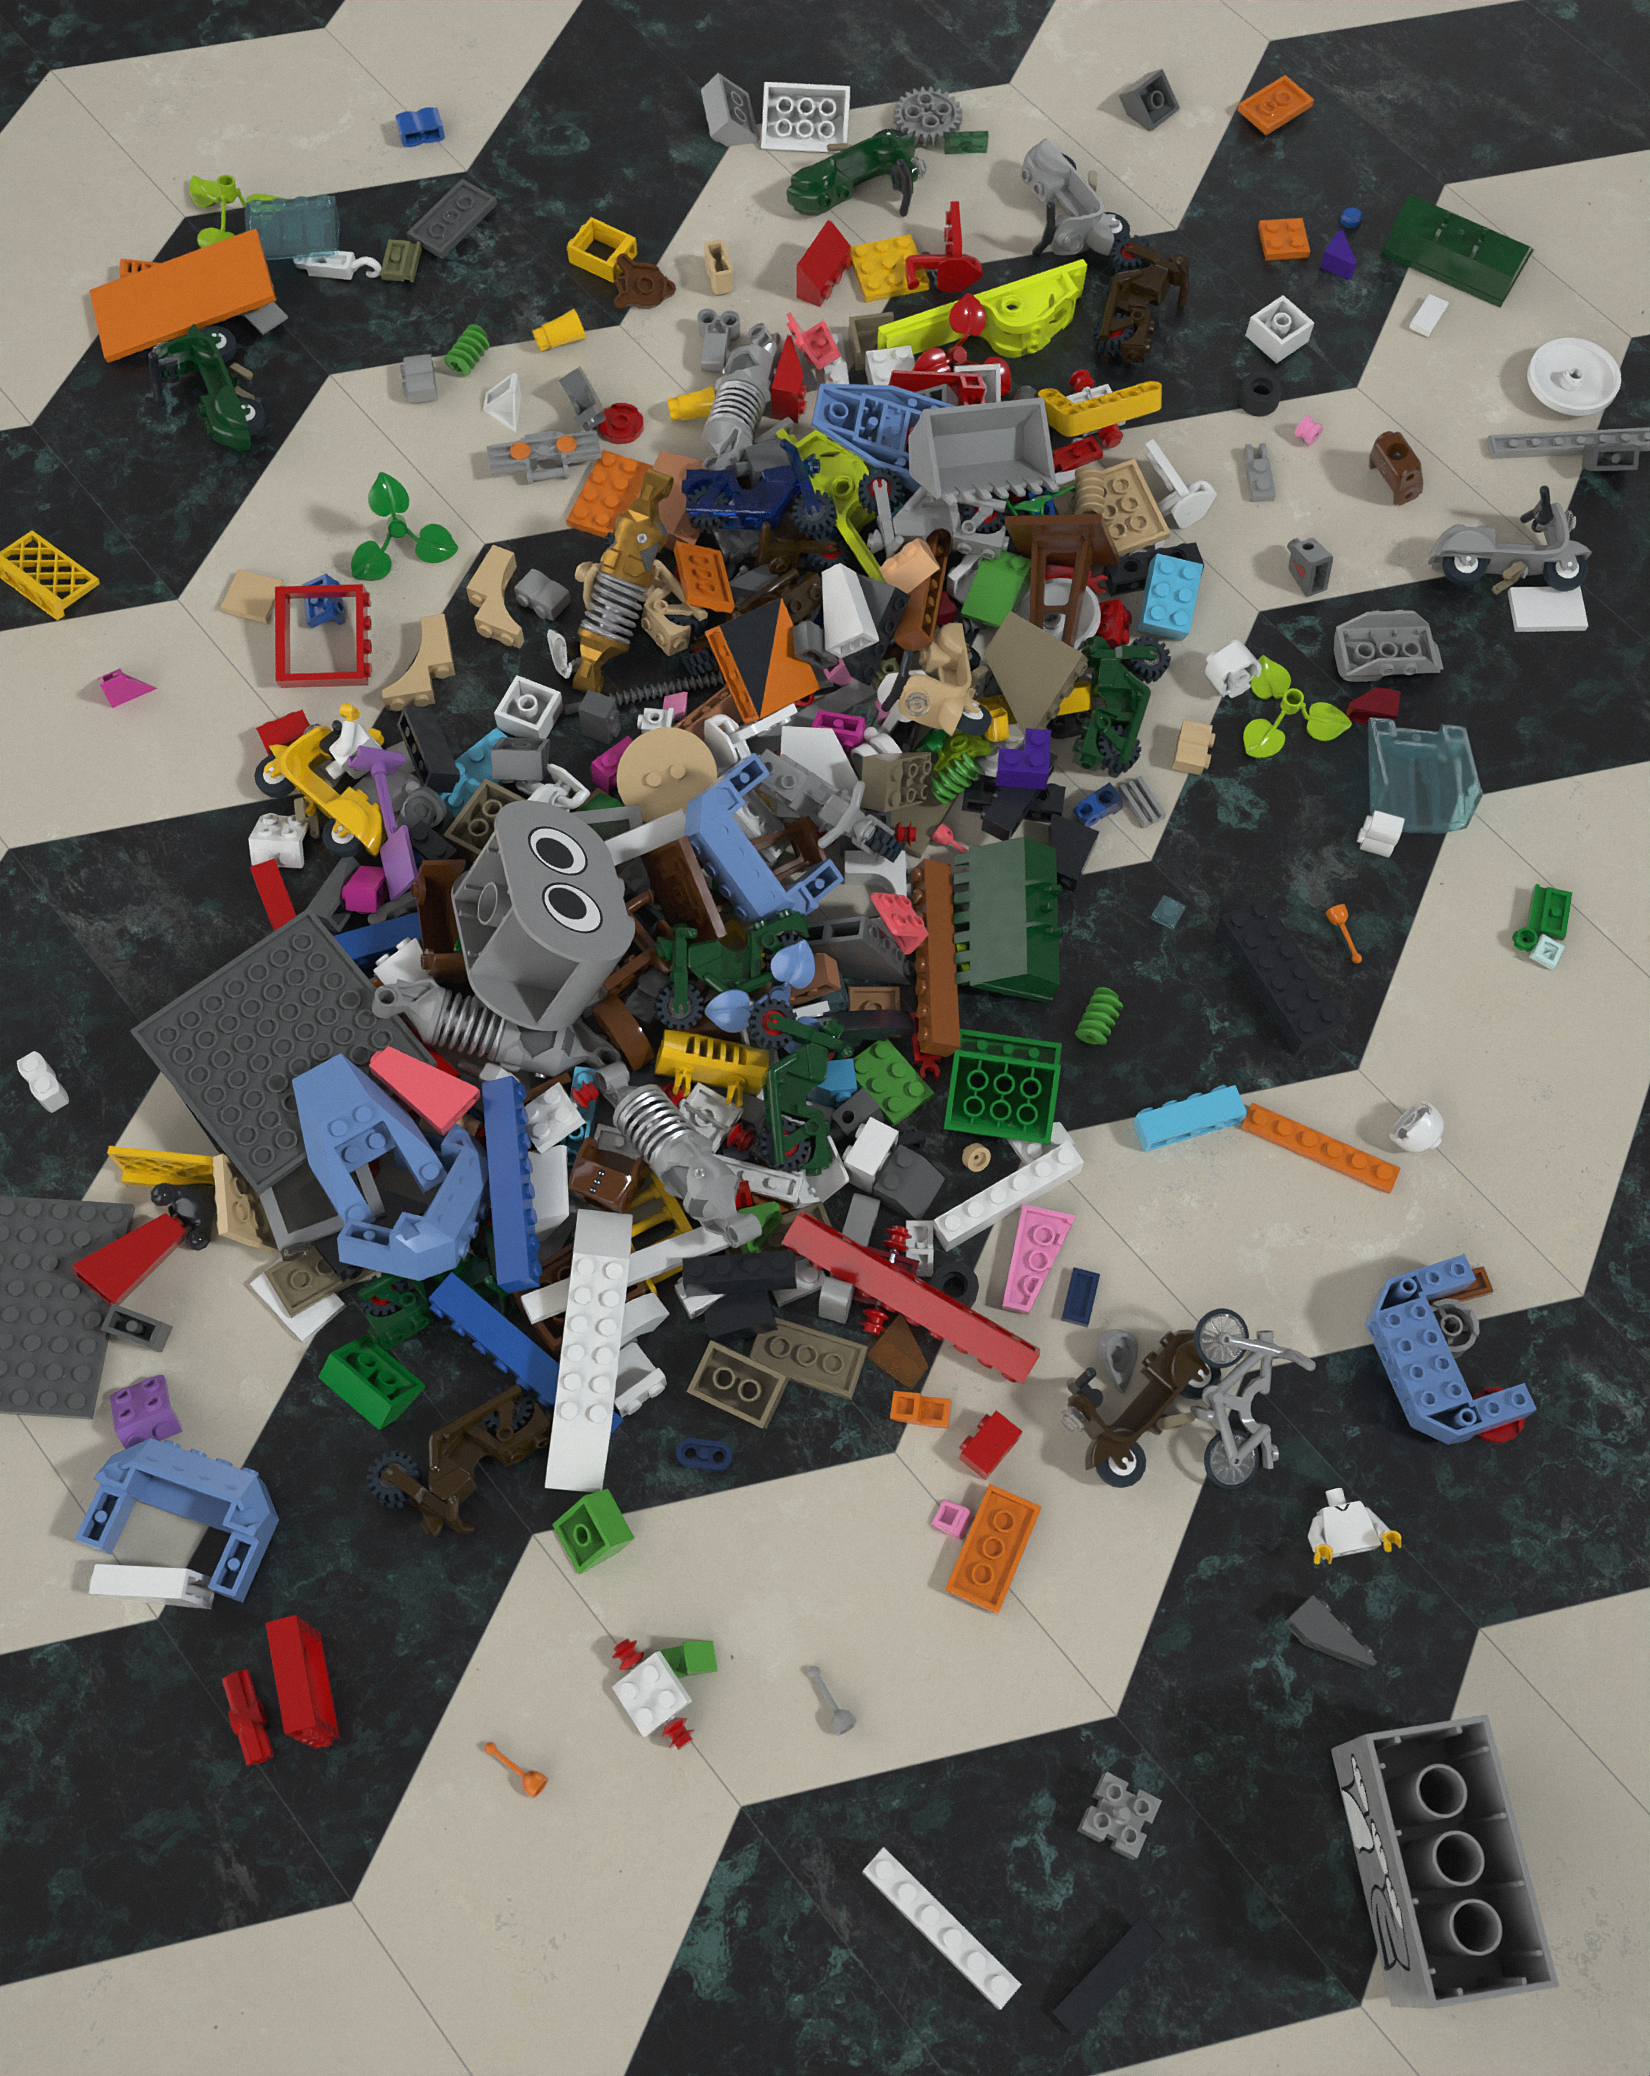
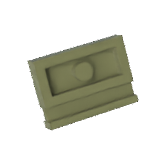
[381,239,422,282]

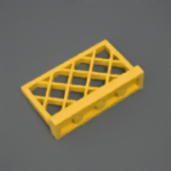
[0,531,100,621]
[107,1146,215,1188]

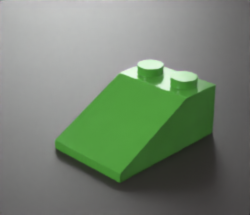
[961,550,1031,629]

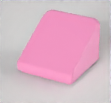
[663,692,689,721]
[931,1499,974,1540]

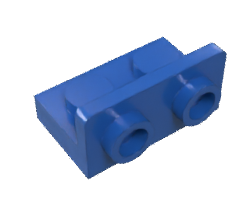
[303,574,345,628]

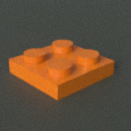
[1258,218,1310,261]

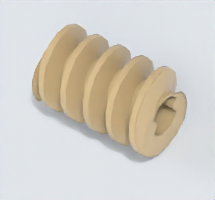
[1075,467,1104,514]

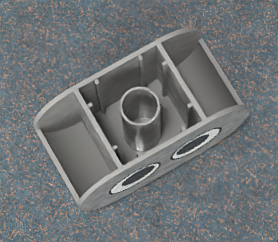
[451,800,635,1031]

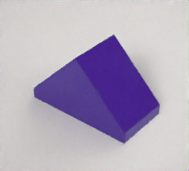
[1320,230,1357,280]

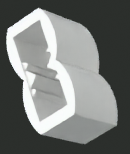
[1357,810,1405,858]
[17,1051,69,1113]

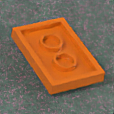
[1238,75,1314,135]

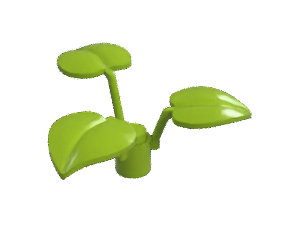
[189,175,287,248]
[1243,655,1352,758]

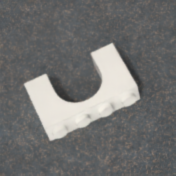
[844,851,912,945]

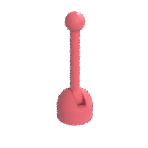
[931,823,969,853]

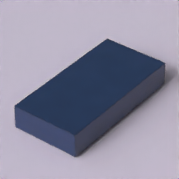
[1061,1267,1100,1328]

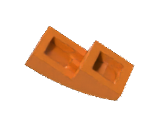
[890,1391,952,1429]

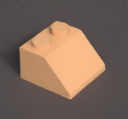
[879,538,939,594]

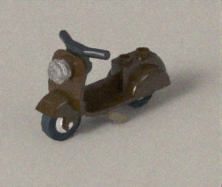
[1060,1329,1221,1488]

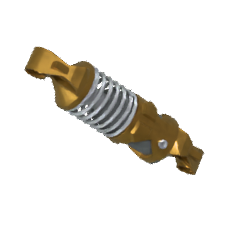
[573,469,674,693]

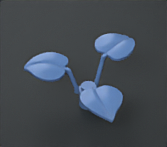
[705,939,822,1054]

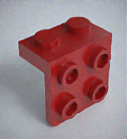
[1084,599,1132,650]

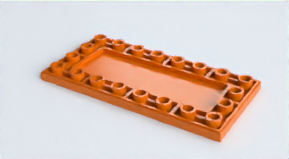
[89,228,277,363]

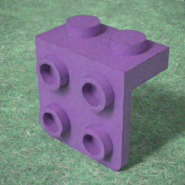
[110,1375,183,1449]

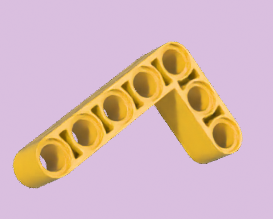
[1038,381,1162,437]
[976,681,1093,742]

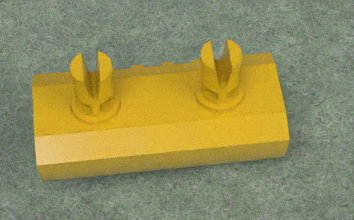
[654,1030,769,1108]

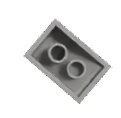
[352,769,422,823]

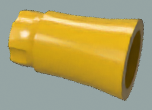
[532,308,586,351]
[667,385,715,421]

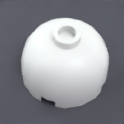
[1390,1100,1444,1153]

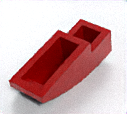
[250,859,297,931]

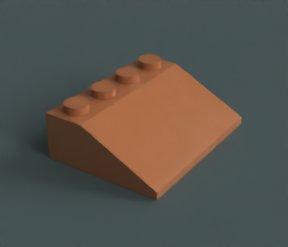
[636,451,725,552]

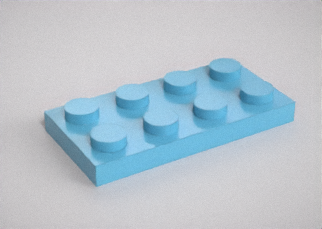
[436,727,508,820]

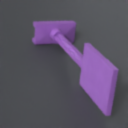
[347,745,418,902]

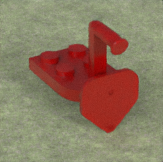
[905,201,983,292]

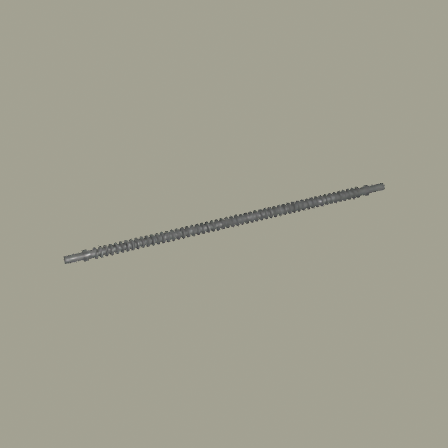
[563,619,989,715]

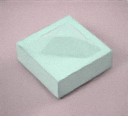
[1529,934,1565,969]

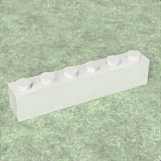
[933,1141,1084,1252]
[862,1847,1021,2009]

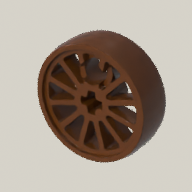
[591,993,655,1072]

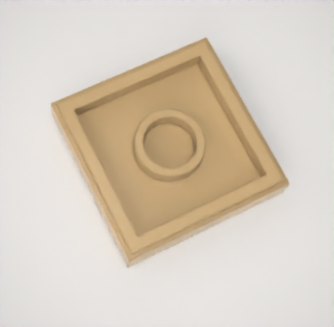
[220,569,284,623]

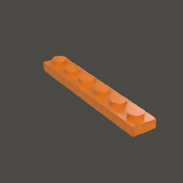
[1241,1102,1401,1194]

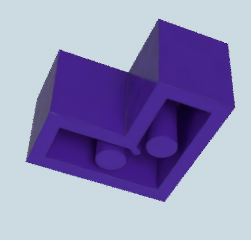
[995,728,1051,790]

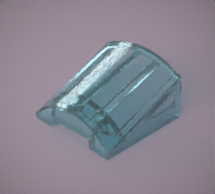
[1368,717,1482,834]

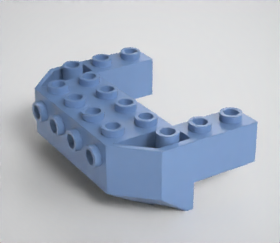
[684,753,845,924]
[337,1124,491,1281]
[1365,1254,1537,1445]
[75,1438,279,1603]

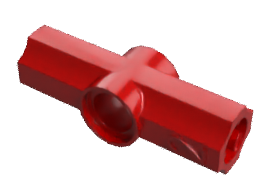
[222,1669,274,1766]

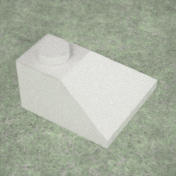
[953,364,1001,403]

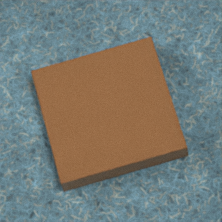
[848,987,901,1038]

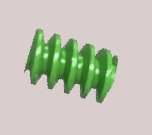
[444,324,490,376]
[930,751,985,805]
[1075,987,1123,1045]

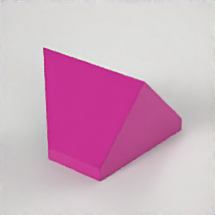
[98,668,158,708]

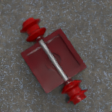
[852,1225,920,1335]

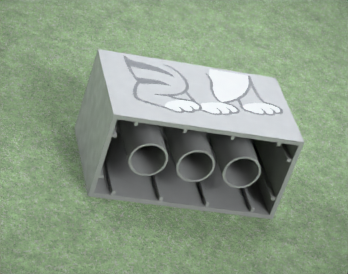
[1331,1715,1559,2009]

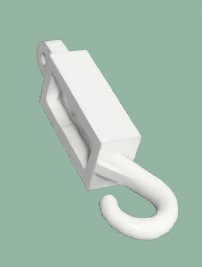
[293,249,382,280]

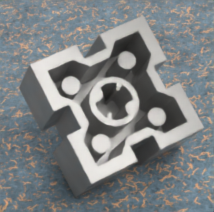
[1077,1772,1162,1860]

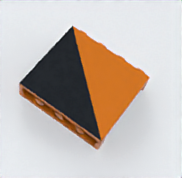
[705,597,820,724]

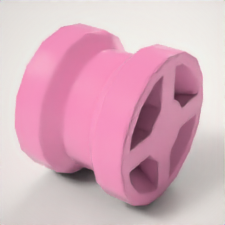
[1294,416,1324,445]

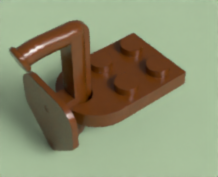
[598,888,688,1000]

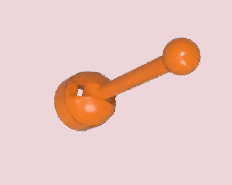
[1326,904,1362,964]
[484,1742,548,1799]

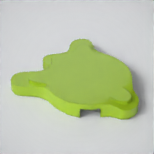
[934,730,993,776]

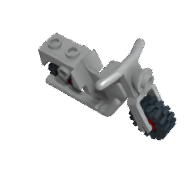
[858,468,1010,559]
[758,749,905,863]

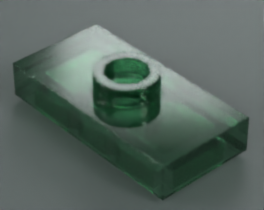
[944,131,989,154]

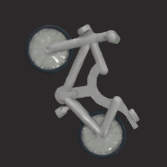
[1190,1308,1316,1489]

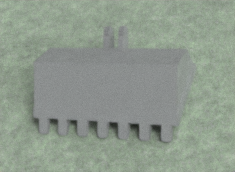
[908,397,1059,505]

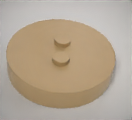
[617,727,719,824]

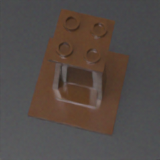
[1005,514,1120,682]
[640,816,827,944]

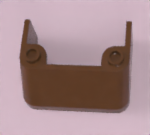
[411,859,468,984]

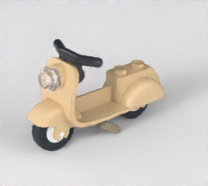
[881,623,992,737]

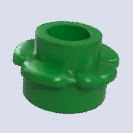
[1512,927,1538,952]

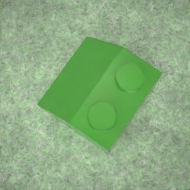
[552,1489,635,1574]

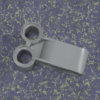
[697,308,740,373]

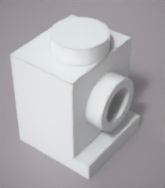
[637,708,675,734]

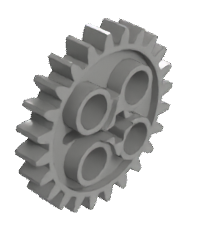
[893,87,962,146]

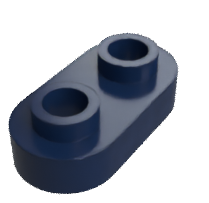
[676,1438,733,1472]

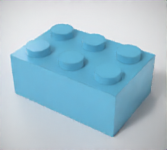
[1136,554,1203,641]

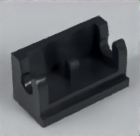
[891,721,922,753]

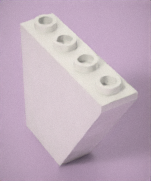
[777,726,859,823]

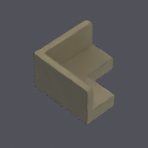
[848,312,894,371]

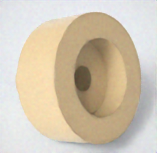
[962,1143,991,1172]

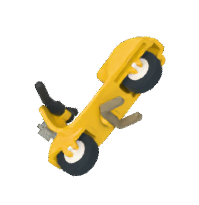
[254,720,387,858]

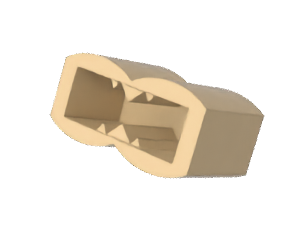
[704,240,733,295]
[1172,719,1215,775]

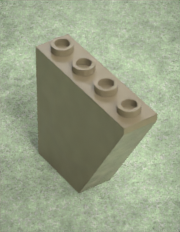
[984,611,1088,735]

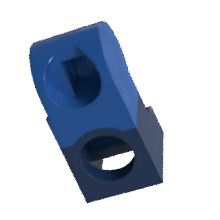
[1073,782,1123,827]

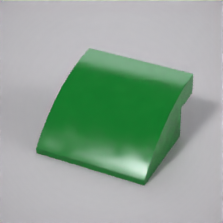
[944,1029,1062,1145]

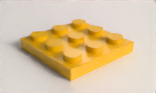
[851,234,930,303]

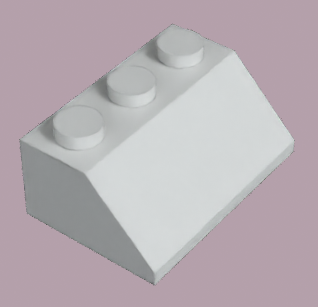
[528,1145,569,1242]

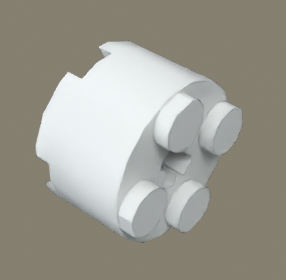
[1205,639,1262,698]

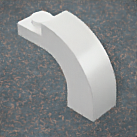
[620,1293,670,1347]

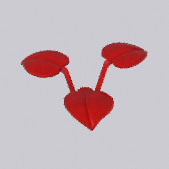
[912,293,1011,396]

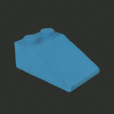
[806,1059,857,1110]

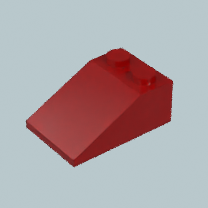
[771,335,807,424]

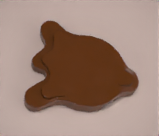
[613,253,676,310]

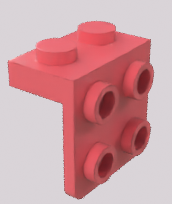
[786,312,842,370]
[870,892,929,954]

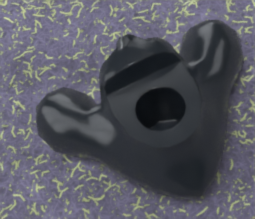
[150,1182,217,1251]

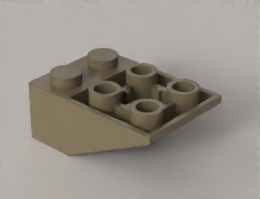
[860,752,932,812]

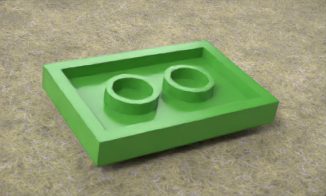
[853,1039,934,1127]

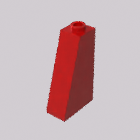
[72,1213,186,1306]

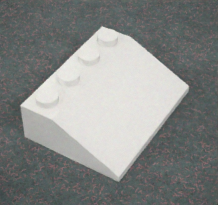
[761,82,850,153]

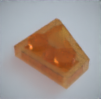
[867,1313,928,1390]

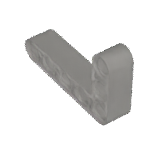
[819,1193,881,1324]

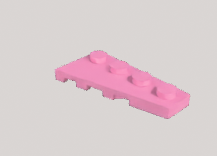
[1001,1204,1076,1315]

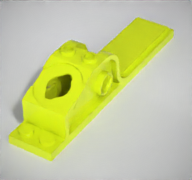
[877,259,1087,358]
[776,428,888,584]

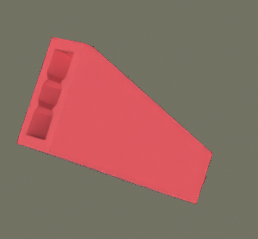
[369,1046,481,1136]

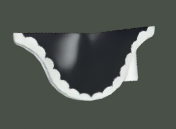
[547,629,582,678]

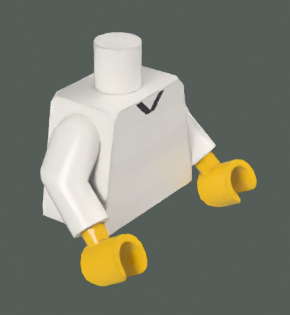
[325,703,384,780]
[1308,1488,1401,1564]

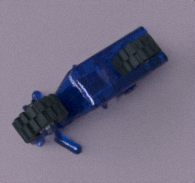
[681,439,837,539]

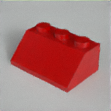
[796,220,853,307]

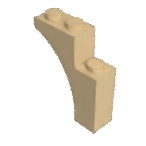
[466,545,524,649]
[381,614,455,711]

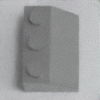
[701,73,759,147]

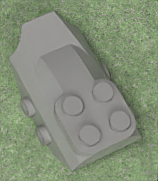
[1334,610,1443,682]

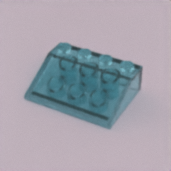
[245,195,340,260]

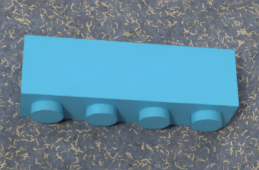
[1133,1085,1247,1153]

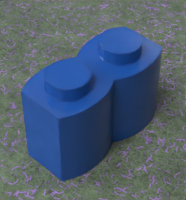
[395,107,445,147]

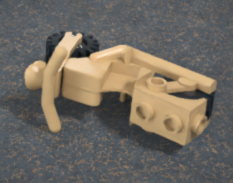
[575,529,708,656]

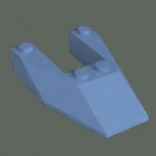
[811,383,955,493]
[292,1053,448,1226]

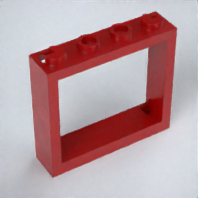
[275,584,372,688]
[266,1615,340,1749]

